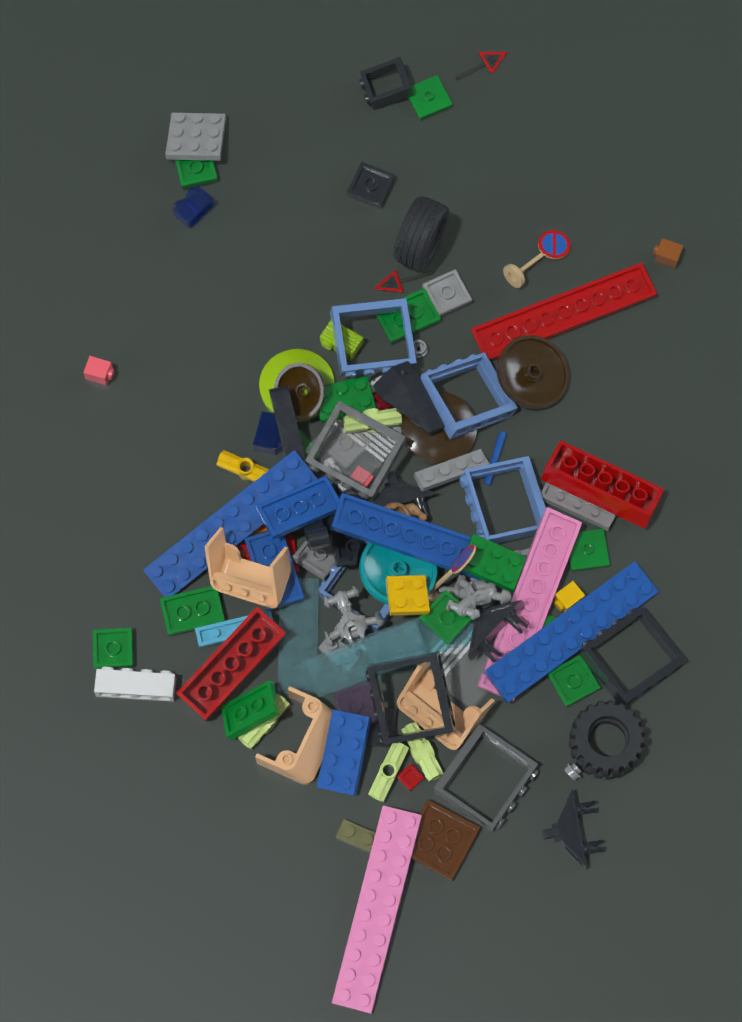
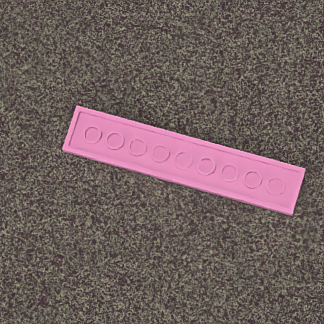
[477,507,582,701]
[332,806,422,1014]

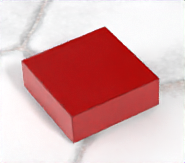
[397,763,425,792]

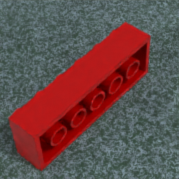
[541,440,664,529]
[176,607,286,721]

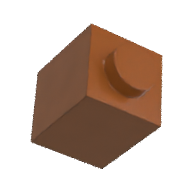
[653,238,683,269]

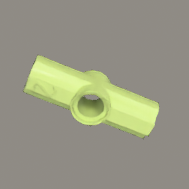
[343,408,402,433]
[238,694,290,749]
[401,722,444,782]
[368,742,409,802]

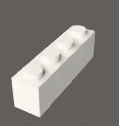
[94,667,176,702]

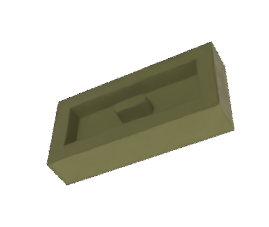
[336,819,376,853]

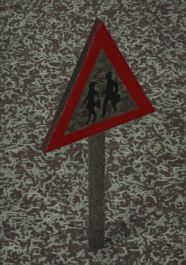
[455,52,507,80]
[373,270,433,293]

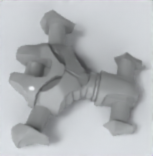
[446,575,511,620]
[324,585,385,646]

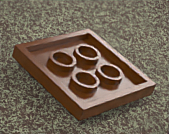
[411,799,480,881]

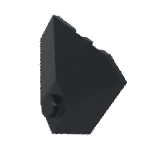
[373,361,445,435]
[323,494,364,567]

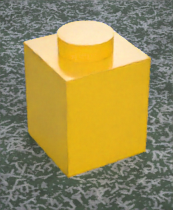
[554,581,585,612]

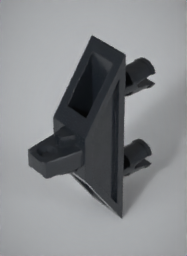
[374,471,437,519]
[468,600,528,663]
[542,788,603,870]

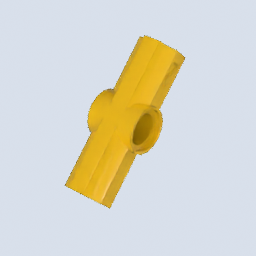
[216,450,269,482]

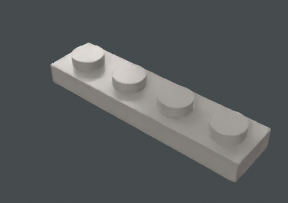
[413,449,489,492]
[541,483,616,531]

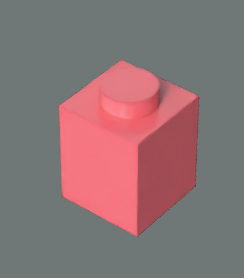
[83,356,114,386]

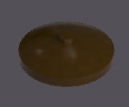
[496,335,569,409]
[401,391,477,465]

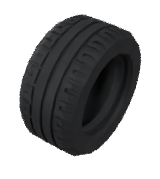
[393,196,449,271]

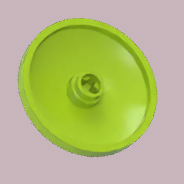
[259,349,334,422]

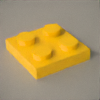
[386,575,430,615]

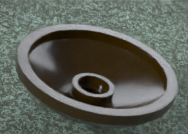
[274,363,326,420]

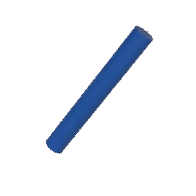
[483,431,507,486]

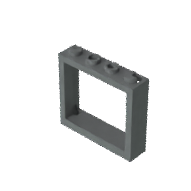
[305,401,407,500]
[433,724,538,832]

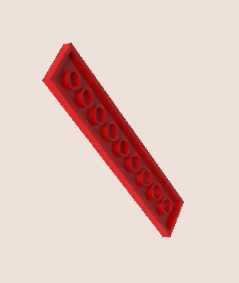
[471,262,657,361]

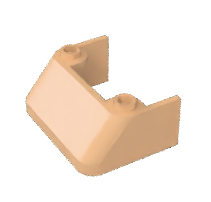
[204,527,291,608]
[397,662,495,750]
[255,686,332,785]

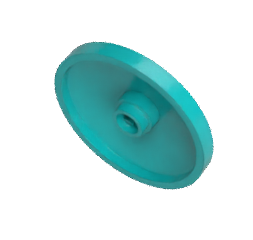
[359,543,437,605]

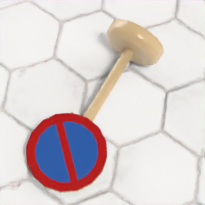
[503,230,571,288]
[428,544,476,606]

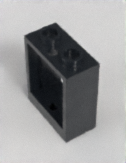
[359,57,414,110]

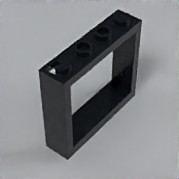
[579,606,686,707]
[366,651,456,745]

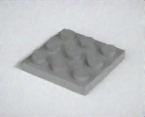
[165,113,226,161]

